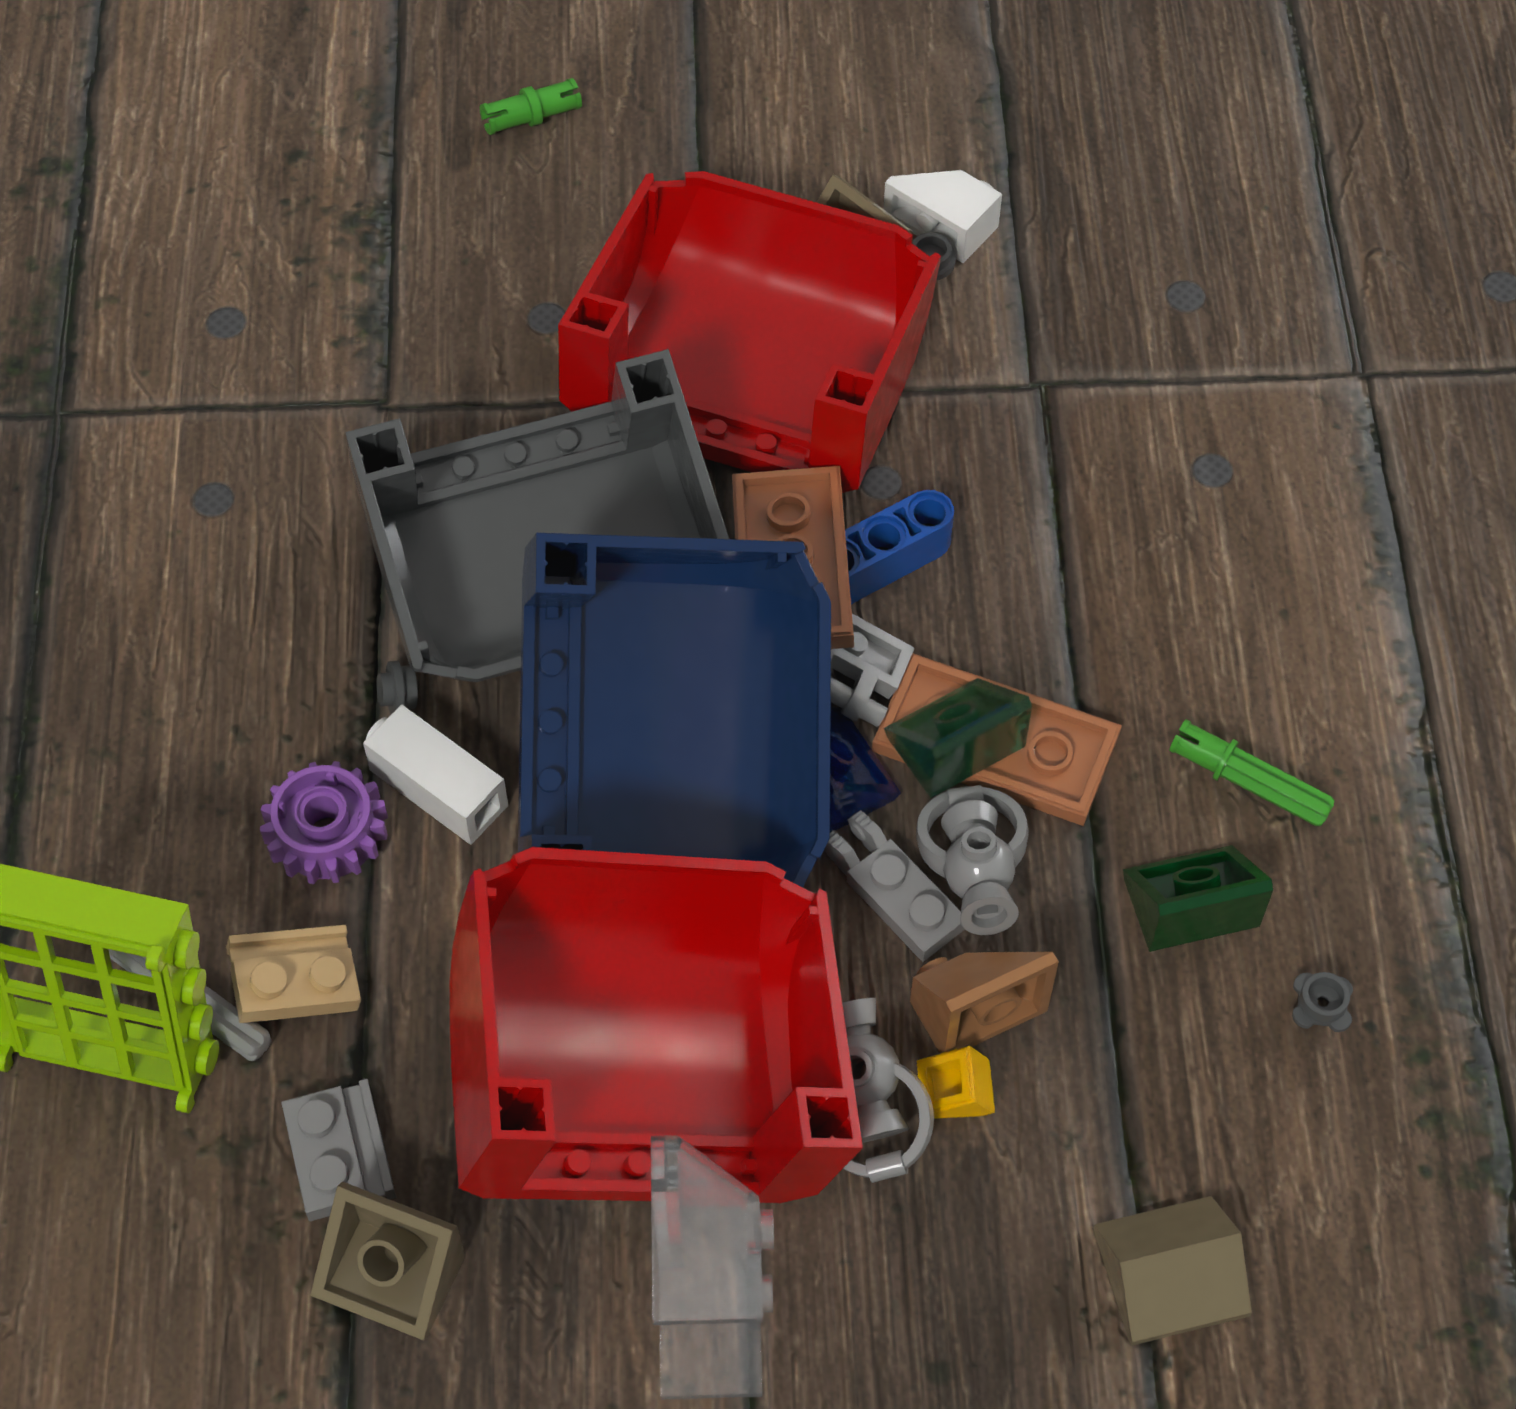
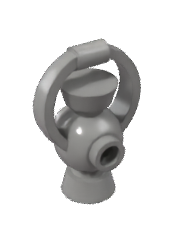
[916,785,1029,935]
[842,998,934,1183]

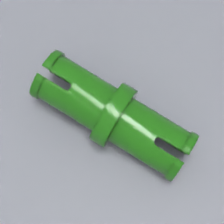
[480,78,582,135]

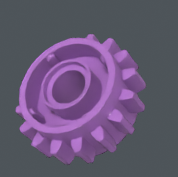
[260,761,388,884]

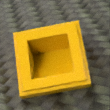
[917,1046,995,1119]

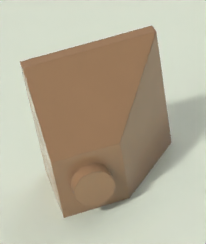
[910,952,1059,1054]

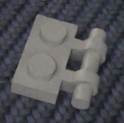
[831,614,914,727]

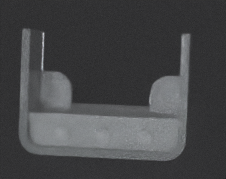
[651,1135,774,1400]

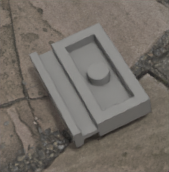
[281,1079,396,1222]

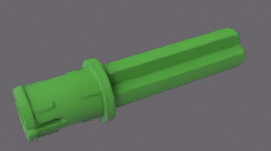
[1169,719,1335,826]

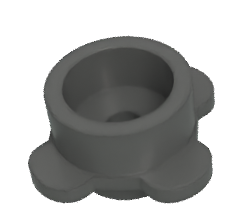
[1292,972,1353,1032]

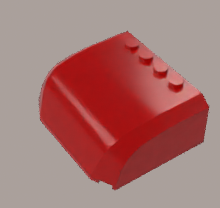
[558,171,941,493]
[449,847,863,1203]

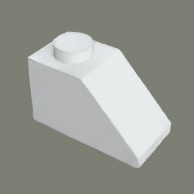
[883,170,1002,263]

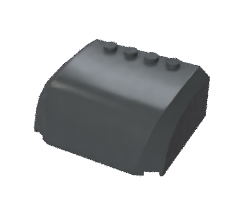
[345,349,729,682]

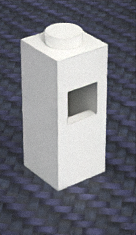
[363,704,509,845]

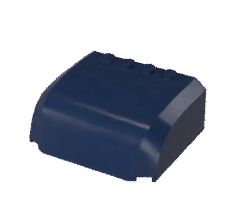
[518,533,831,887]

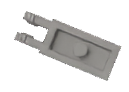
[824,810,965,962]

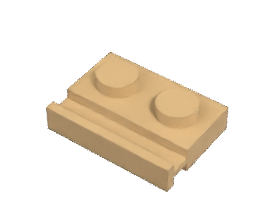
[226,925,361,1023]

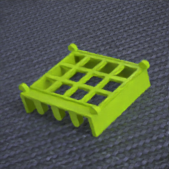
[0,864,219,1113]

